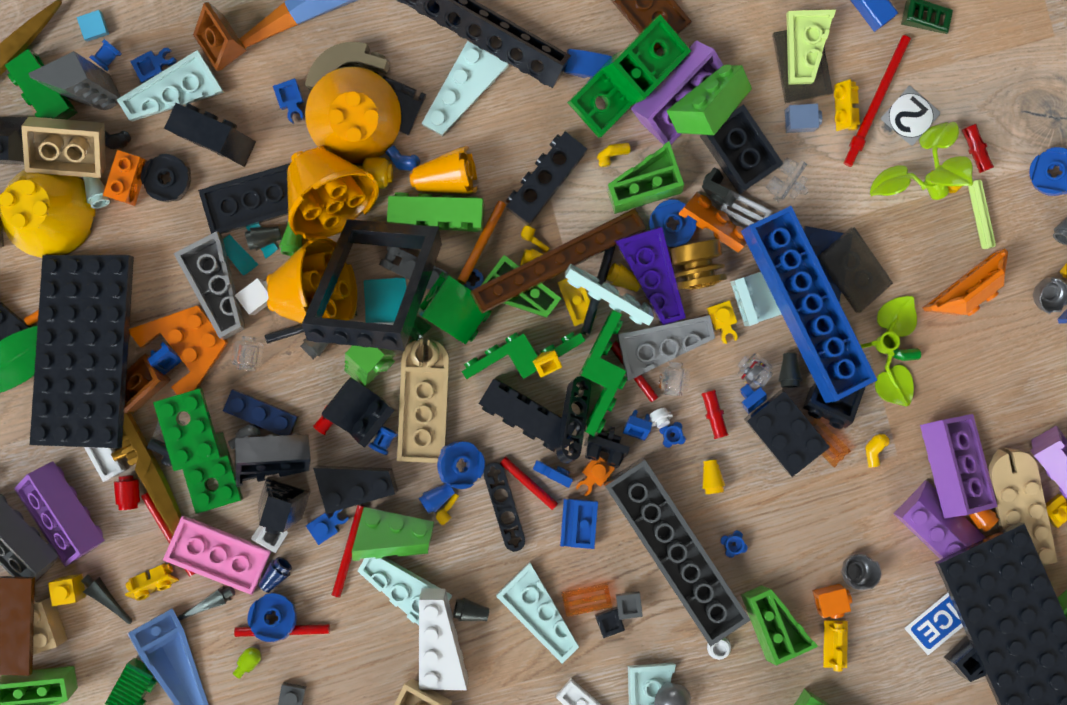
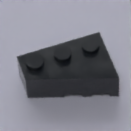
[235,433,311,487]
[313,465,398,514]

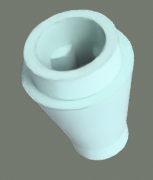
[83,177,110,209]

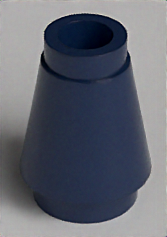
[259,557,292,593]

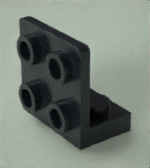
[321,377,395,447]

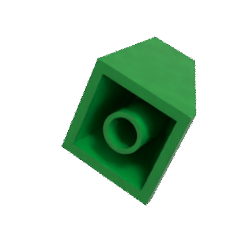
[418,272,492,345]

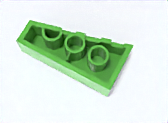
[387,192,485,232]
[344,346,396,387]

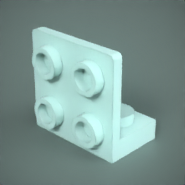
[730,272,782,326]

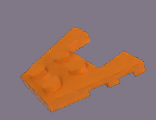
[129,305,228,395]

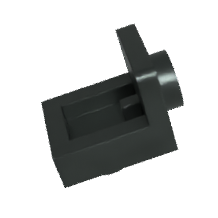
[702,167,736,207]

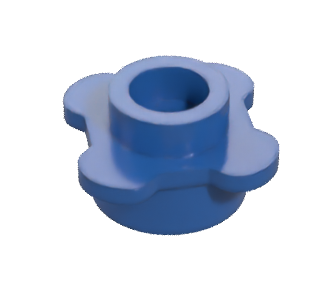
[659,422,686,448]
[720,530,748,558]

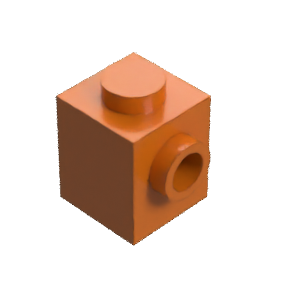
[812,584,852,619]

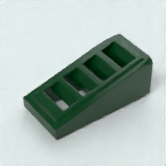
[901,0,953,34]

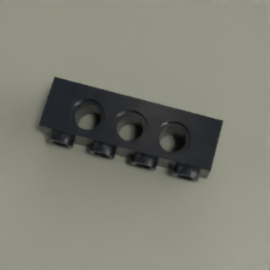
[506,131,587,226]

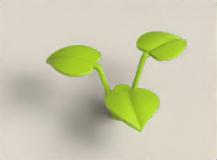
[870,122,973,200]
[854,296,917,407]

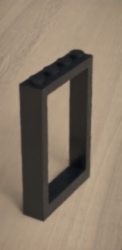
[302,219,442,351]

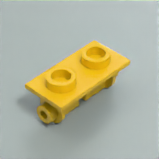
[834,79,860,131]
[125,563,179,601]
[823,620,848,672]

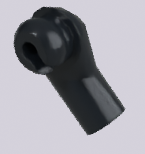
[105,131,131,150]
[147,437,172,467]

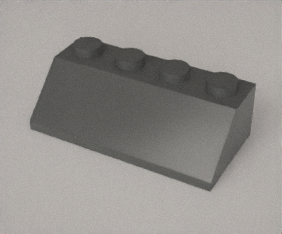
[28,51,121,110]
[0,494,59,583]

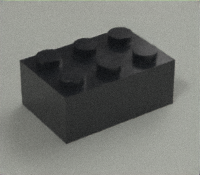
[700,104,784,194]
[744,390,830,477]

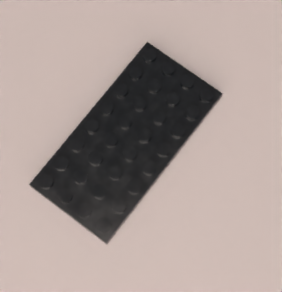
[29,255,134,448]
[935,522,1067,705]

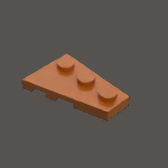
[678,192,746,253]

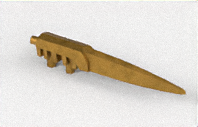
[0,0,62,76]
[111,412,182,535]

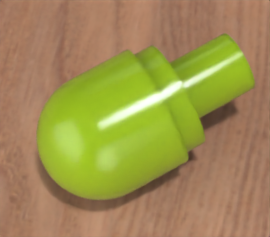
[233,647,261,679]

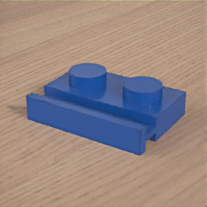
[560,498,598,549]

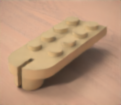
[397,339,449,463]
[988,448,1058,566]

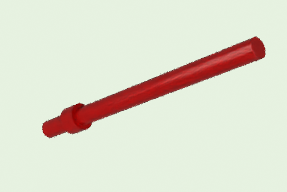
[843,35,911,167]

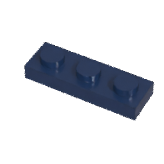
[223,389,299,436]

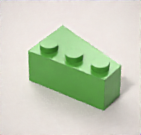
[666,65,752,135]
[607,141,684,214]
[481,255,561,318]
[741,585,819,666]
[0,666,78,705]

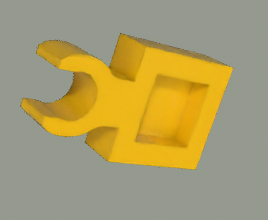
[706,300,738,344]

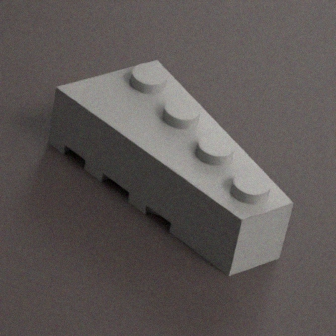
[173,231,245,340]

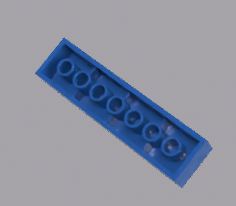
[741,206,877,403]

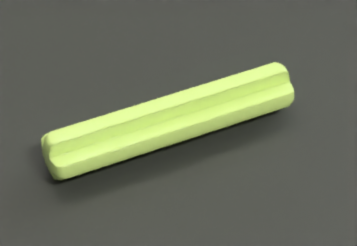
[968,180,996,249]

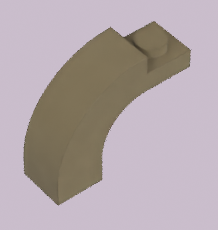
[305,42,390,90]

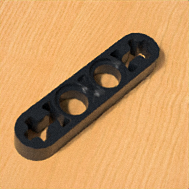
[556,376,591,464]
[483,462,525,552]

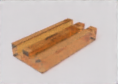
[811,418,851,468]
[561,583,612,617]

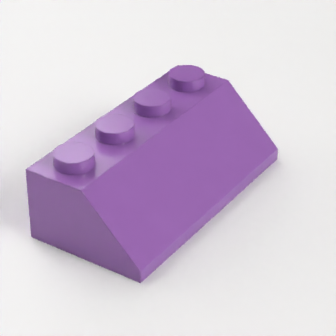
[631,40,723,145]
[920,414,998,518]
[14,461,105,567]
[894,480,986,559]

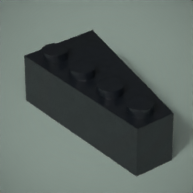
[479,378,575,452]
[258,478,311,534]

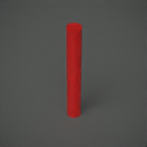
[611,341,658,402]
[500,456,558,510]

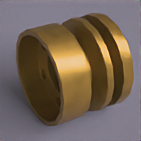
[670,239,727,290]

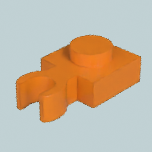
[576,456,615,496]

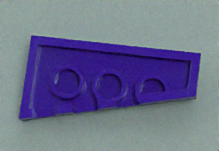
[615,227,686,325]

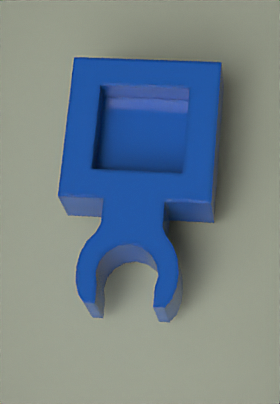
[130,48,177,83]
[273,78,305,124]
[533,460,573,488]
[306,509,350,545]

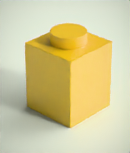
[48,573,86,606]

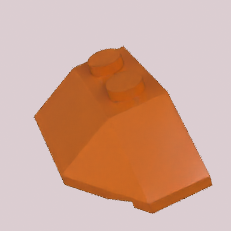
[922,249,1008,316]

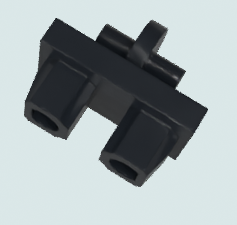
[584,426,630,468]

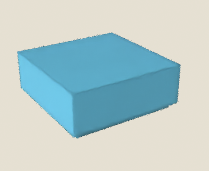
[76,10,109,42]

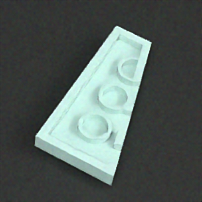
[422,41,509,136]
[565,264,654,326]

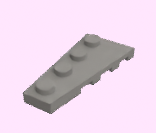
[617,315,715,381]

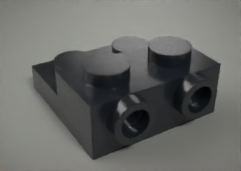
[803,383,866,429]

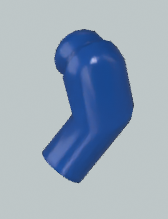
[385,145,420,171]

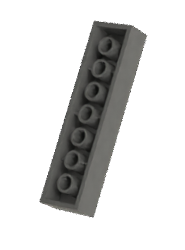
[604,457,750,647]

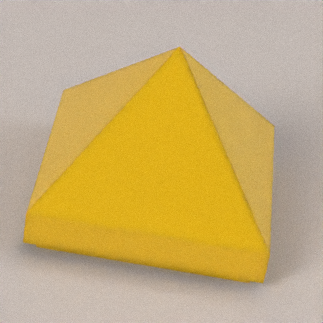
[533,351,562,377]

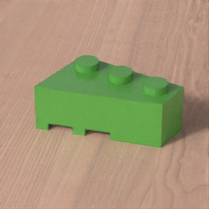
[352,507,434,561]

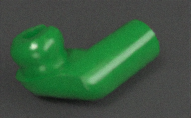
[887,347,921,361]

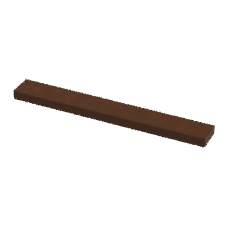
[470,208,646,314]

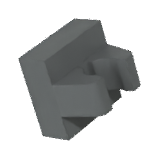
[616,591,643,620]

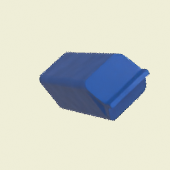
[850,0,898,32]

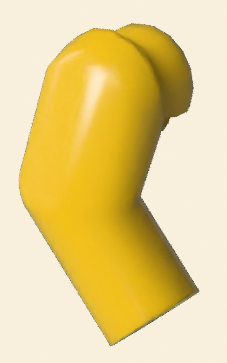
[597,143,630,167]
[865,434,890,468]

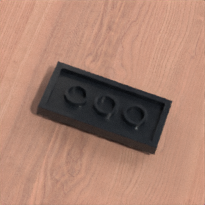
[198,164,290,234]

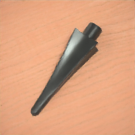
[81,575,132,624]
[177,585,235,621]

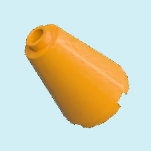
[409,146,477,194]

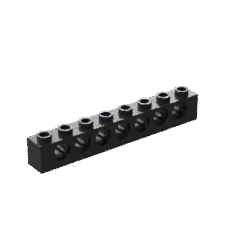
[397,0,571,88]

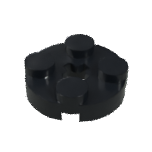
[141,154,191,202]

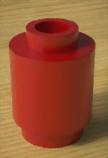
[114,475,140,510]

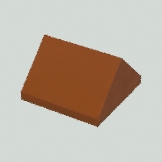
[193,2,247,71]
[124,353,171,413]

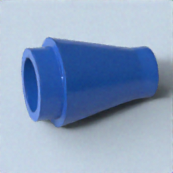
[419,483,455,514]

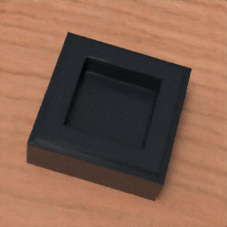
[595,607,625,639]

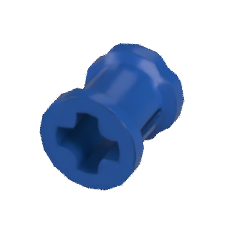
[89,39,122,71]
[465,269,484,290]
[368,426,398,455]

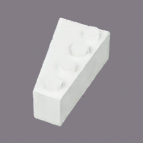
[419,588,468,690]

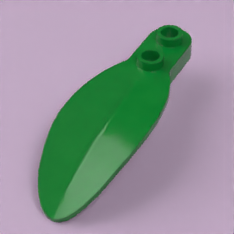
[0,326,38,393]

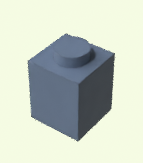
[785,104,822,133]

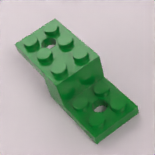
[567,14,691,138]
[579,310,628,436]
[462,331,585,380]
[153,388,243,514]

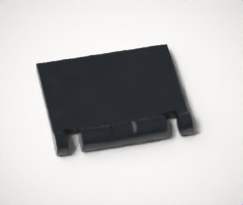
[374,71,426,135]

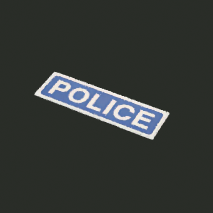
[904,593,963,655]

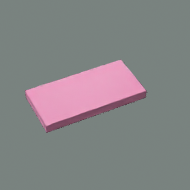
[163,515,271,595]

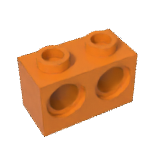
[103,150,147,206]

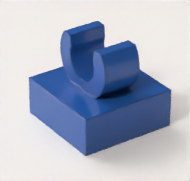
[148,342,182,374]
[740,384,767,414]
[623,410,652,441]

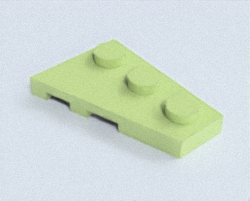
[786,10,836,85]

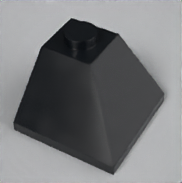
[0,117,28,165]

